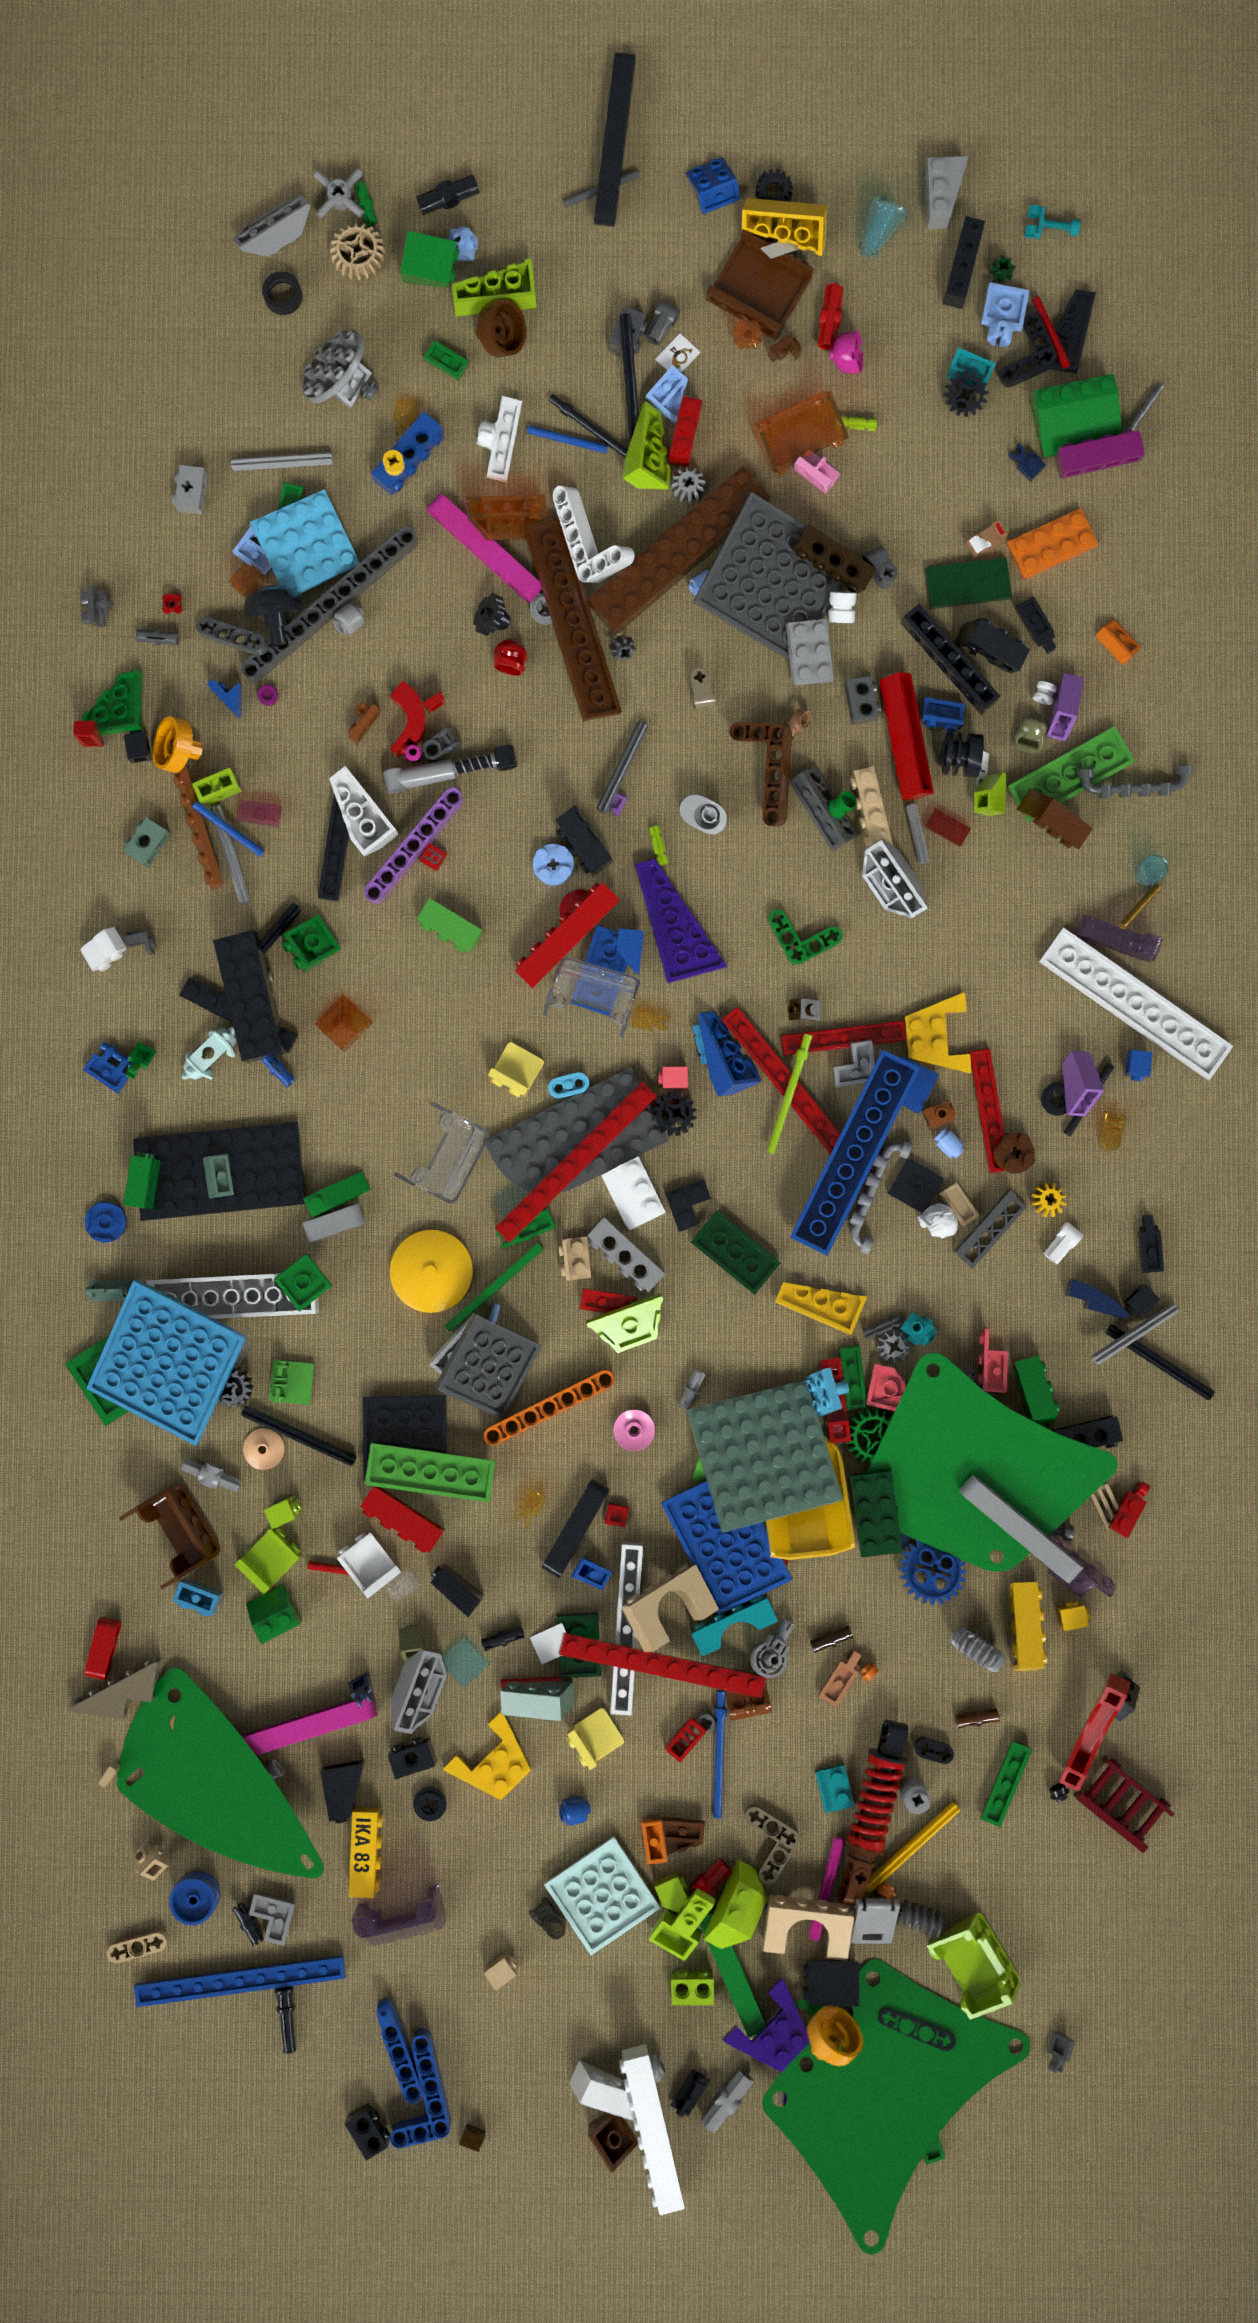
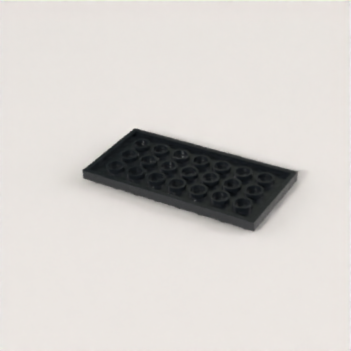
[133,1122,306,1221]

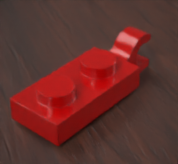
[1108,1482,1150,1538]

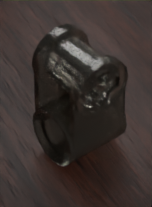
[528,1897,567,1940]

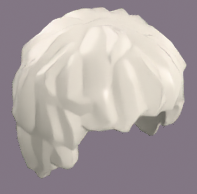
[917,1203,958,1239]

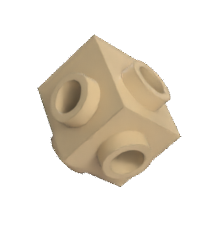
[131,1842,168,1881]

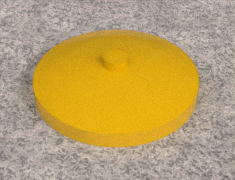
[390,1230,473,1313]

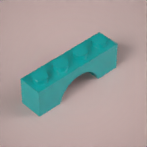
[691,1595,778,1657]

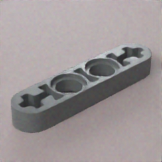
[196,617,269,656]

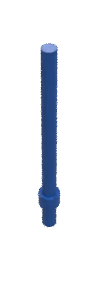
[713,1690,727,1818]

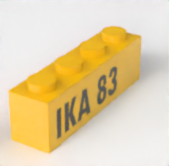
[349,1807,383,1898]

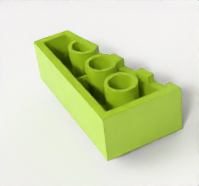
[452,258,536,316]

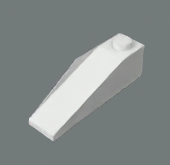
[329,766,399,856]

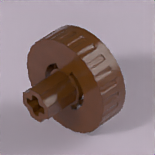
[475,299,526,357]

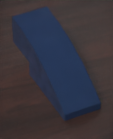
[1065,1279,1129,1319]

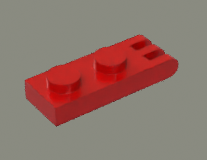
[579,1288,638,1313]

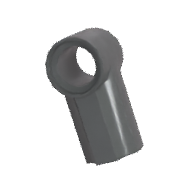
[645,300,681,345]

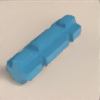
[692,1024,707,1064]

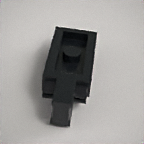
[1015,596,1056,655]
[1138,1215,1164,1273]

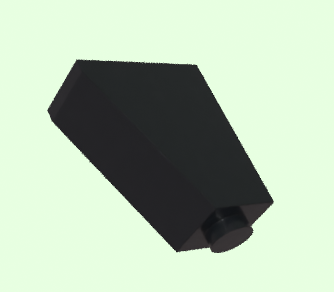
[430,1564,484,1617]
[320,1759,365,1823]

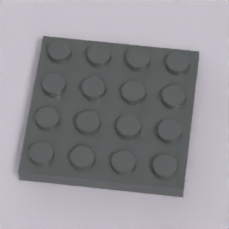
[434,1313,542,1419]

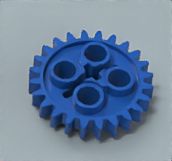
[898,1540,967,1605]

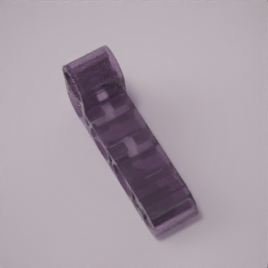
[1076,915,1163,962]

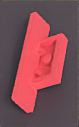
[977,1328,1008,1394]

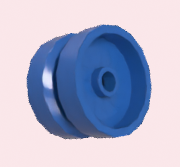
[169,1871,221,1926]

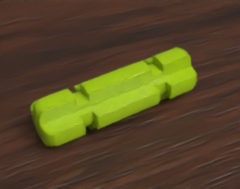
[837,415,877,431]
[649,825,668,866]

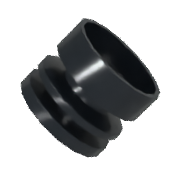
[940,731,984,778]

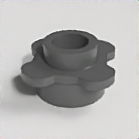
[361,380,379,401]

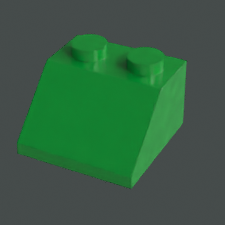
[246,1584,302,1644]

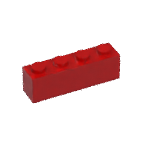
[360,1486,445,1553]

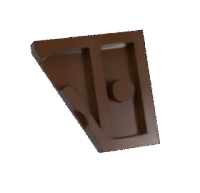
[662,1817,705,1855]

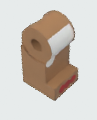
[965,520,1008,558]

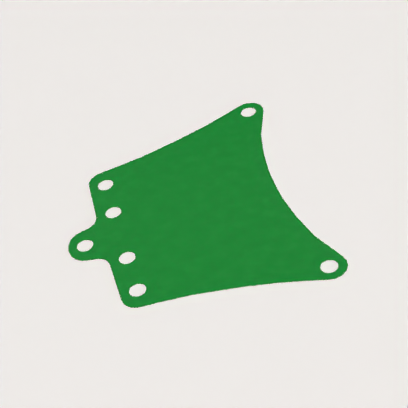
[762,1959,1030,2255]

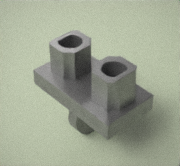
[80,586,113,628]

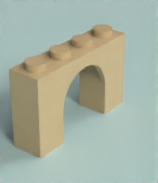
[621,1563,719,1652]
[763,1895,854,1961]

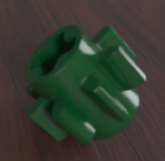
[989,255,1016,284]

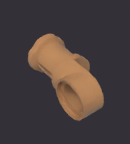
[778,708,812,746]

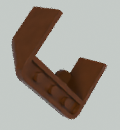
[119,1483,220,1589]

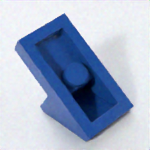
[207,679,243,718]
[571,1556,613,1590]

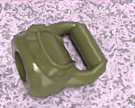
[1014,717,1047,755]

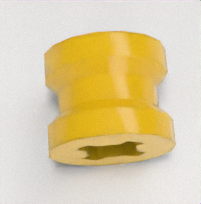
[383,450,405,476]

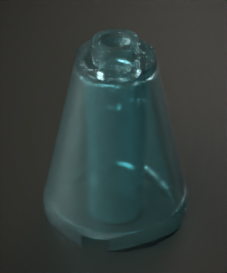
[859,195,908,259]

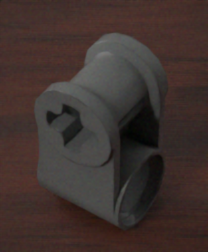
[862,546,898,589]
[423,726,463,763]

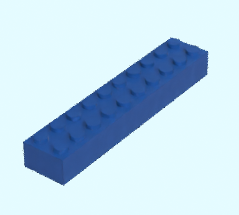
[790,1050,920,1256]

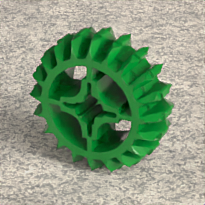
[846,1408,893,1465]

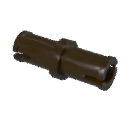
[810,1625,854,1653]

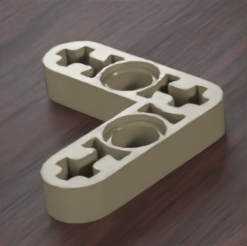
[745,1804,800,1884]

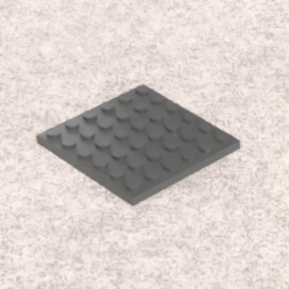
[693,492,849,661]

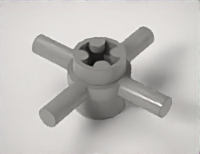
[314,169,364,219]

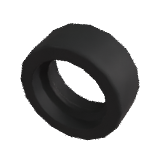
[262,271,302,315]

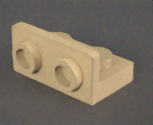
[559,1237,591,1280]

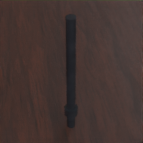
[548,394,628,458]

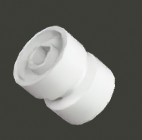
[828,591,857,623]

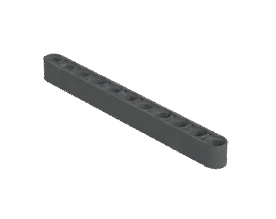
[241,526,418,683]

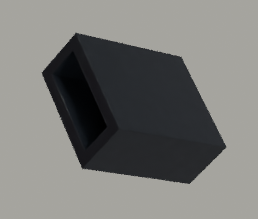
[803,1959,859,2007]

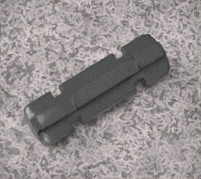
[863,1314,903,1339]

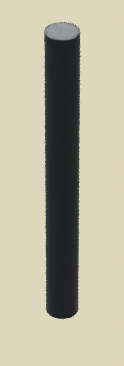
[1063,1063,1114,1137]

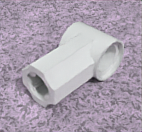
[1043,1221,1084,1265]

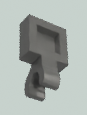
[1048,2031,1076,2073]

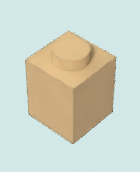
[483,1952,518,1990]

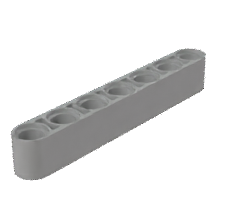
[959,1474,1084,1583]

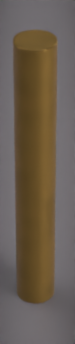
[1118,884,1161,930]

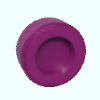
[257,684,279,706]

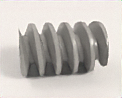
[900,1778,931,1814]

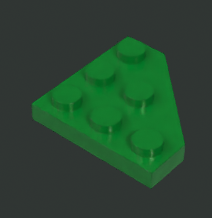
[82,670,143,736]

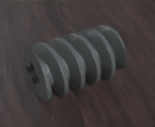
[896,1899,943,1938]

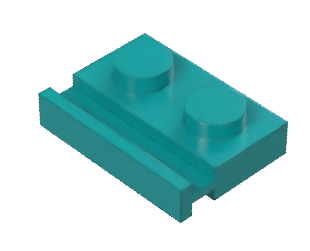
[946,348,996,392]
[815,1764,855,1814]

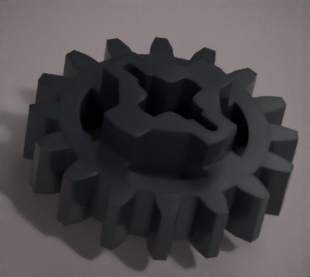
[944,370,989,417]
[652,1091,697,1136]
[219,1366,254,1408]

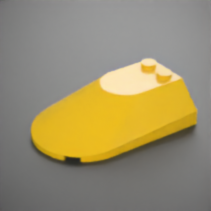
[766,1436,855,1560]

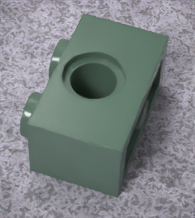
[123,817,171,868]

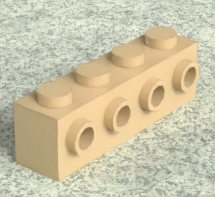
[850,766,893,849]

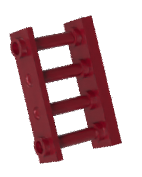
[1073,1756,1174,1854]

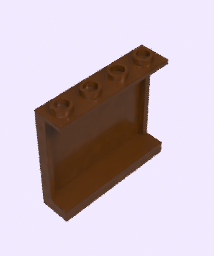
[706,229,814,340]

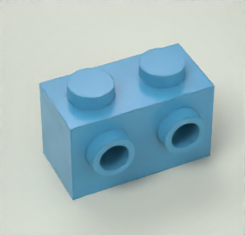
[172,1578,224,1617]

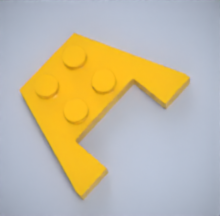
[904,993,972,1073]
[443,1711,531,1800]

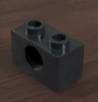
[388,1737,437,1780]

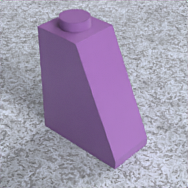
[1046,673,1084,741]
[1063,1050,1104,1116]

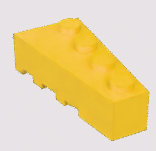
[742,198,828,256]
[1009,1582,1047,1671]

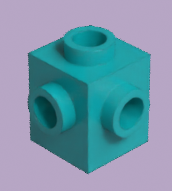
[900,1312,937,1347]

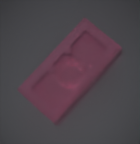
[237,799,282,828]

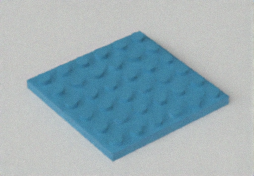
[86,1279,248,1446]

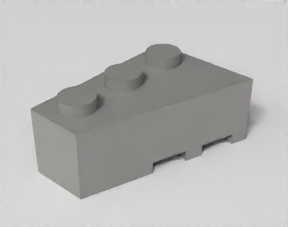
[925,156,968,229]

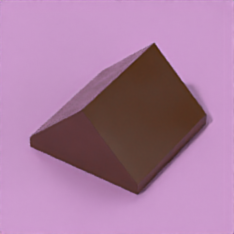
[588,2112,638,2172]

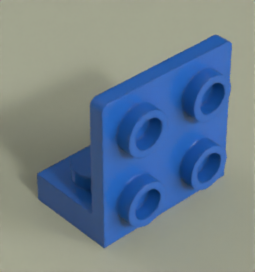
[686,158,740,214]

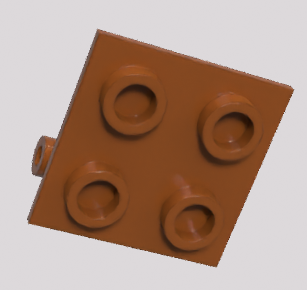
[725,1673,772,1721]

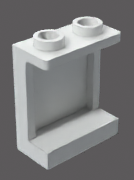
[337,1531,401,1599]

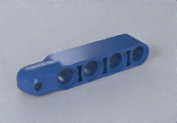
[377,1998,422,2103]

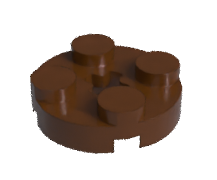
[994,1132,1035,1174]

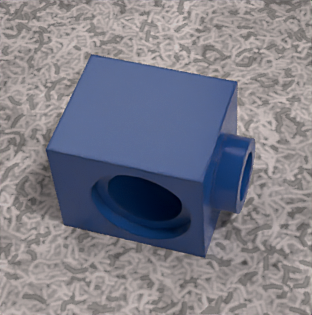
[1125,1050,1153,1081]

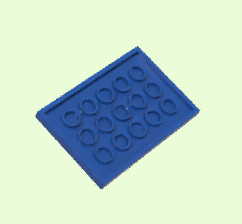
[661,1480,793,1615]

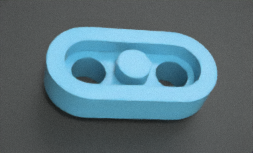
[548,1072,589,1099]

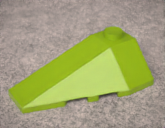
[623,402,671,490]

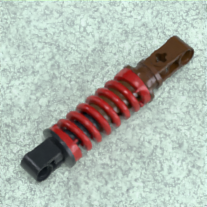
[838,1719,908,1906]

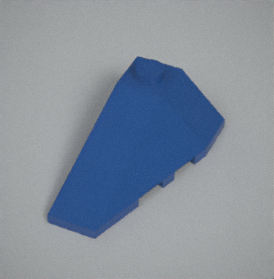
[698,1011,761,1097]

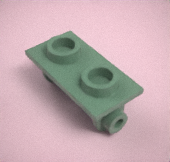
[85,1280,130,1301]

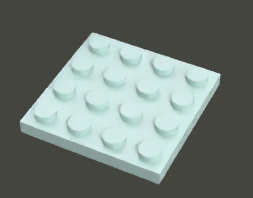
[544,1836,661,1955]

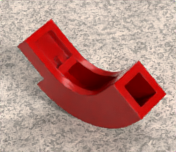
[390,680,426,758]

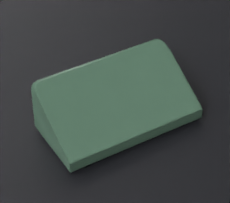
[203,1154,234,1199]

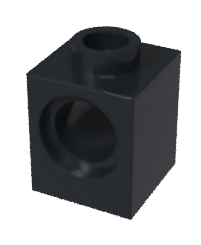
[124,730,152,764]
[1124,1284,1160,1317]

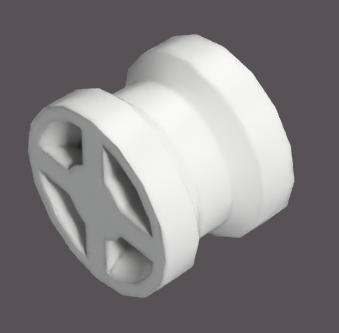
[1033,681,1057,705]

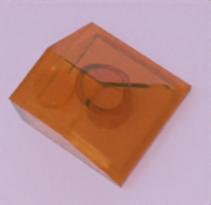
[315,995,373,1052]

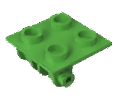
[268,1359,315,1405]

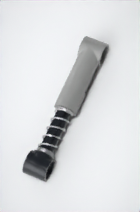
[383,745,518,794]

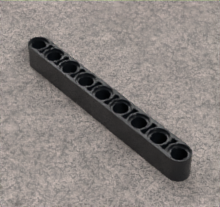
[594,52,636,227]

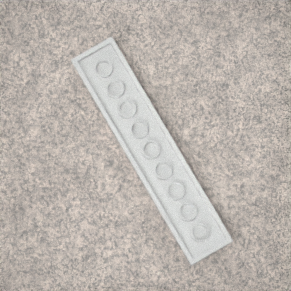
[1039,927,1233,1080]

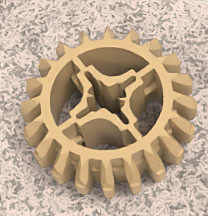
[330,222,386,281]

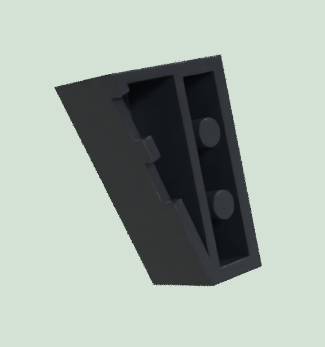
[954,618,1030,674]
[555,805,613,877]

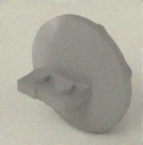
[302,330,372,408]

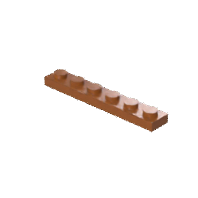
[173,766,223,890]

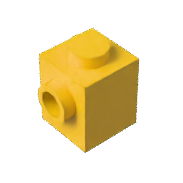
[1056,1600,1091,1631]

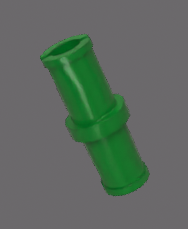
[354,181,378,227]

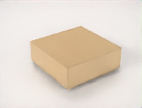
[98,1761,120,1788]

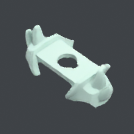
[181,1027,237,1080]

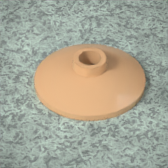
[243,1428,285,1470]

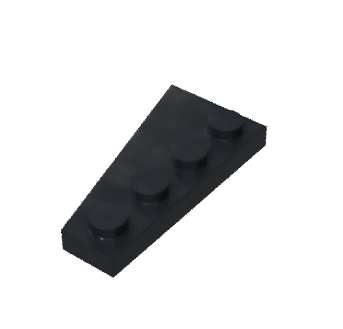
[1037,289,1096,374]

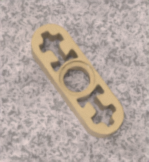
[107,1930,169,1963]

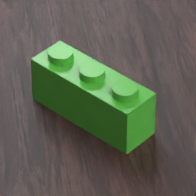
[417,898,484,954]

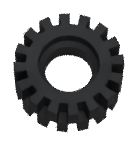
[755,169,793,202]

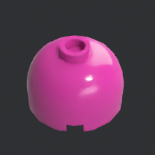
[830,331,864,374]

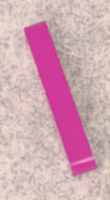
[426,493,542,603]
[241,1694,378,1755]

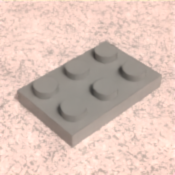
[786,619,834,686]

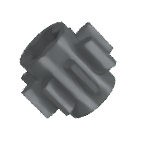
[609,634,636,662]

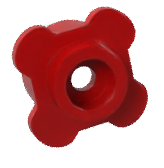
[162,594,183,614]

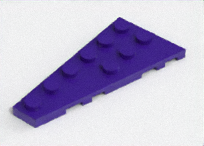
[635,859,727,984]

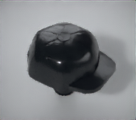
[244,585,304,646]

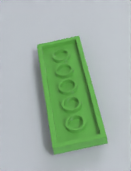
[1007,726,1135,823]
[365,1443,496,1503]

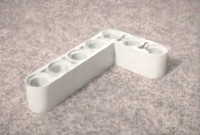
[553,486,634,583]

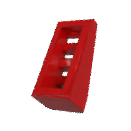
[73,721,104,747]
[664,1717,707,1763]

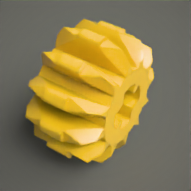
[1031,1182,1067,1217]

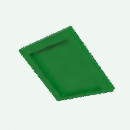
[65,1335,129,1427]

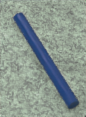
[527,425,608,454]
[192,801,265,857]

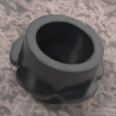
[1049,1783,1070,1802]

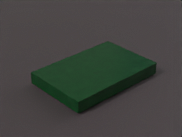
[557,1612,601,1678]

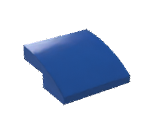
[901,1056,939,1114]

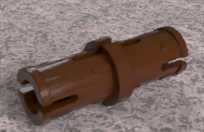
[955,1708,1000,1729]

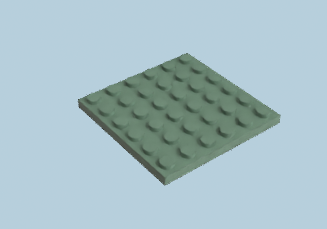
[687,1380,843,1533]

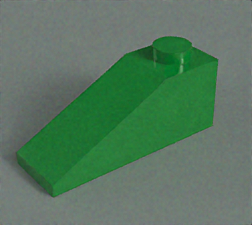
[303,1171,371,1218]

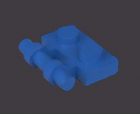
[83,1042,131,1094]

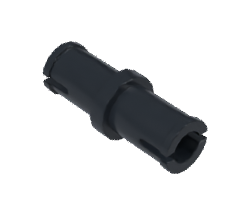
[481,1625,525,1652]
[232,1902,264,1946]

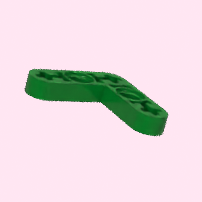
[768,910,843,965]

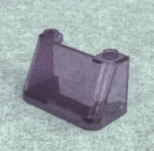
[351,1885,446,1946]

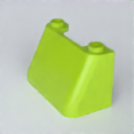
[927,1912,1021,2020]

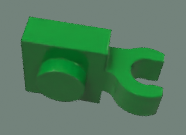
[126,1042,157,1080]

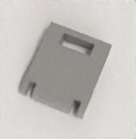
[850,1899,900,1944]

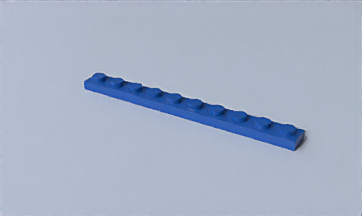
[134,1955,346,2007]

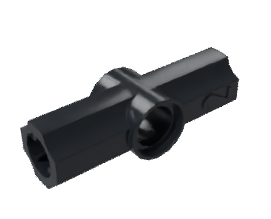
[416,174,479,215]

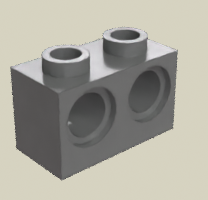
[845,676,881,725]

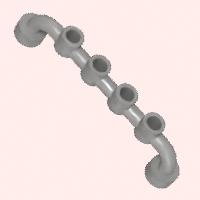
[850,1141,913,1255]

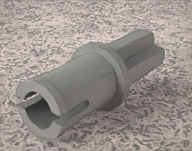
[677,1369,705,1410]

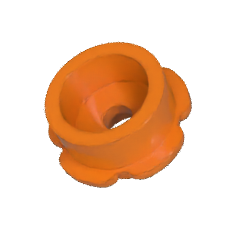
[860,1663,879,1682]
[875,1882,896,1900]

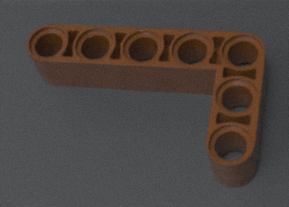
[729,722,792,827]

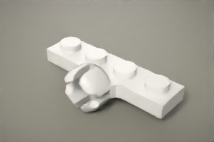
[477,396,522,482]

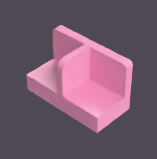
[794,450,840,494]

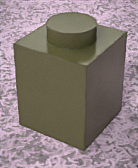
[399,1625,424,1661]

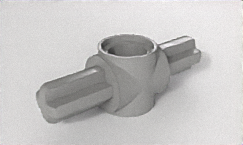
[181,1459,241,1492]

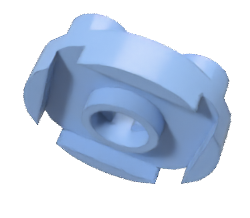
[533,844,574,886]

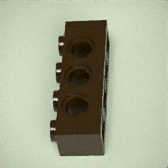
[791,524,876,593]

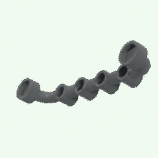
[1077,765,1193,798]

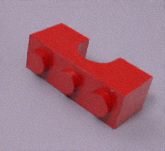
[669,396,703,468]

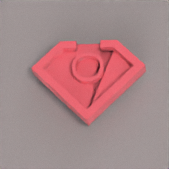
[866,1364,907,1411]

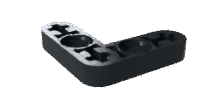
[1000,313,1057,387]

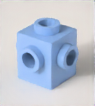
[447,226,478,261]

